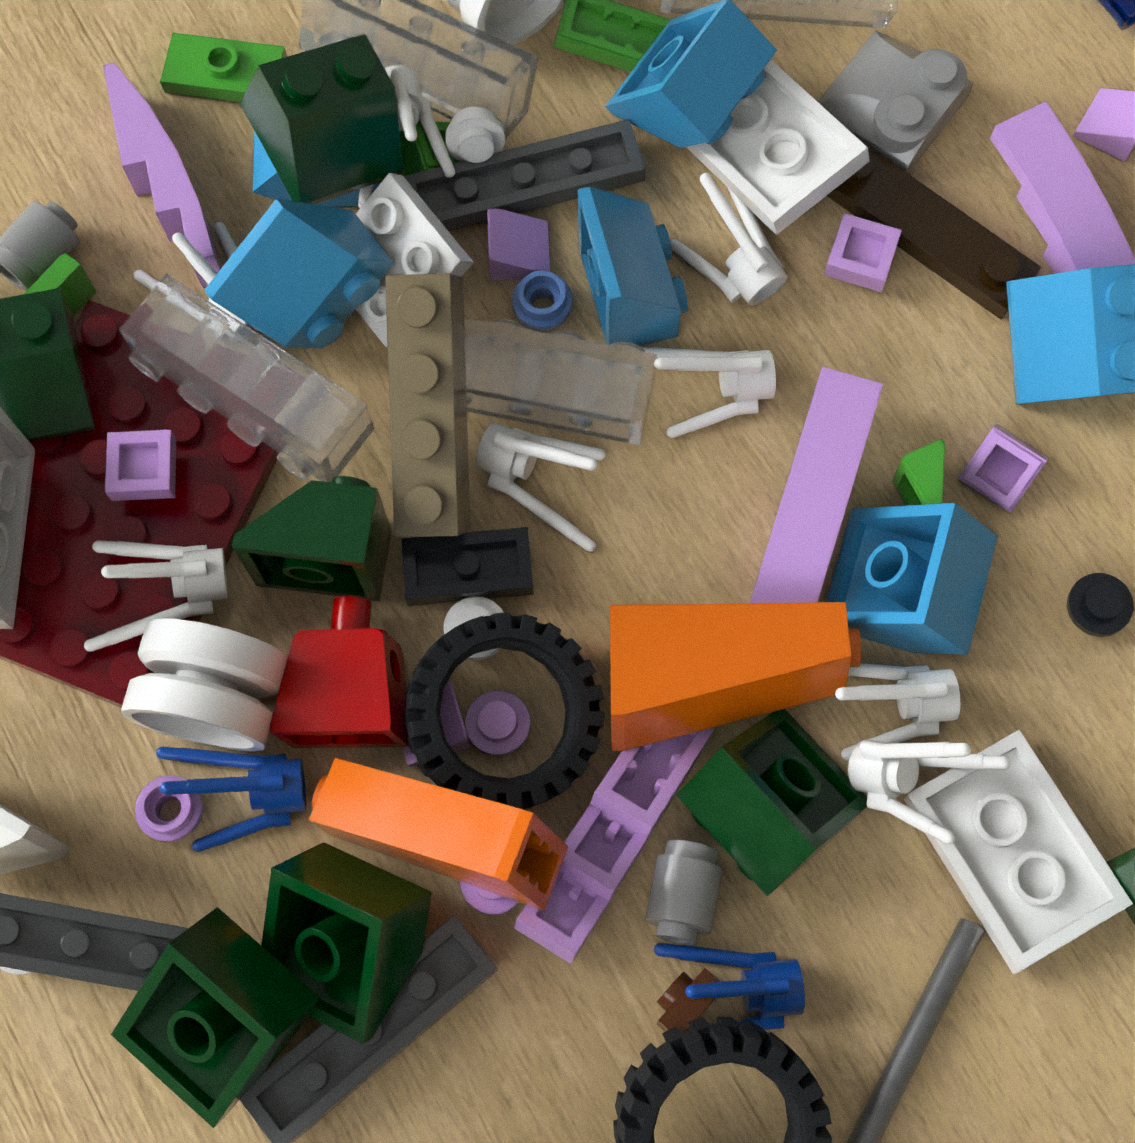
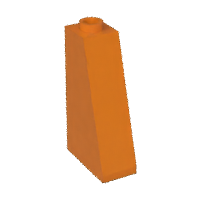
[610,602,861,751]
[309,758,568,911]

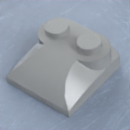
[817,30,973,173]

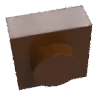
[657,968,720,1033]

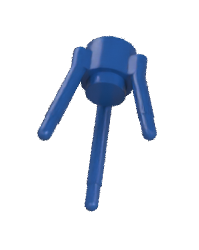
[156,746,306,852]
[654,943,805,1030]

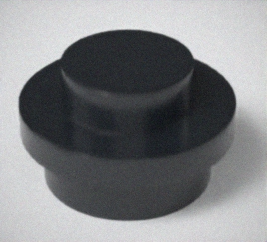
[1067,573,1134,637]

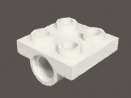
[356,173,474,348]

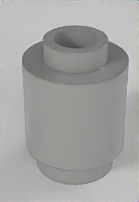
[0,201,80,291]
[645,840,723,945]

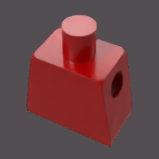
[269,596,409,748]

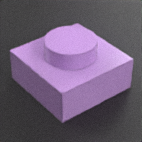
[824,213,902,293]
[105,430,176,501]

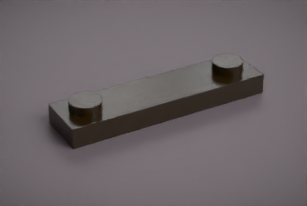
[827,140,1041,320]

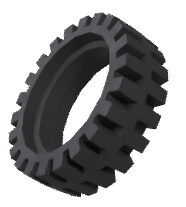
[403,613,605,809]
[613,1016,832,1143]

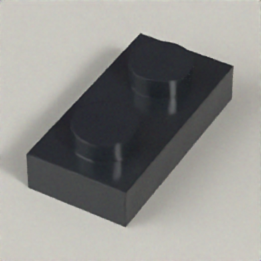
[401,527,534,606]

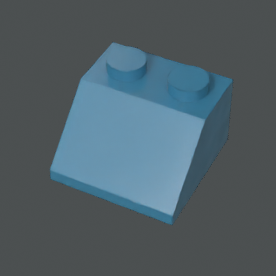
[605,0,777,148]
[577,186,688,353]
[204,199,394,349]
[1006,264,1135,404]
[826,503,998,655]

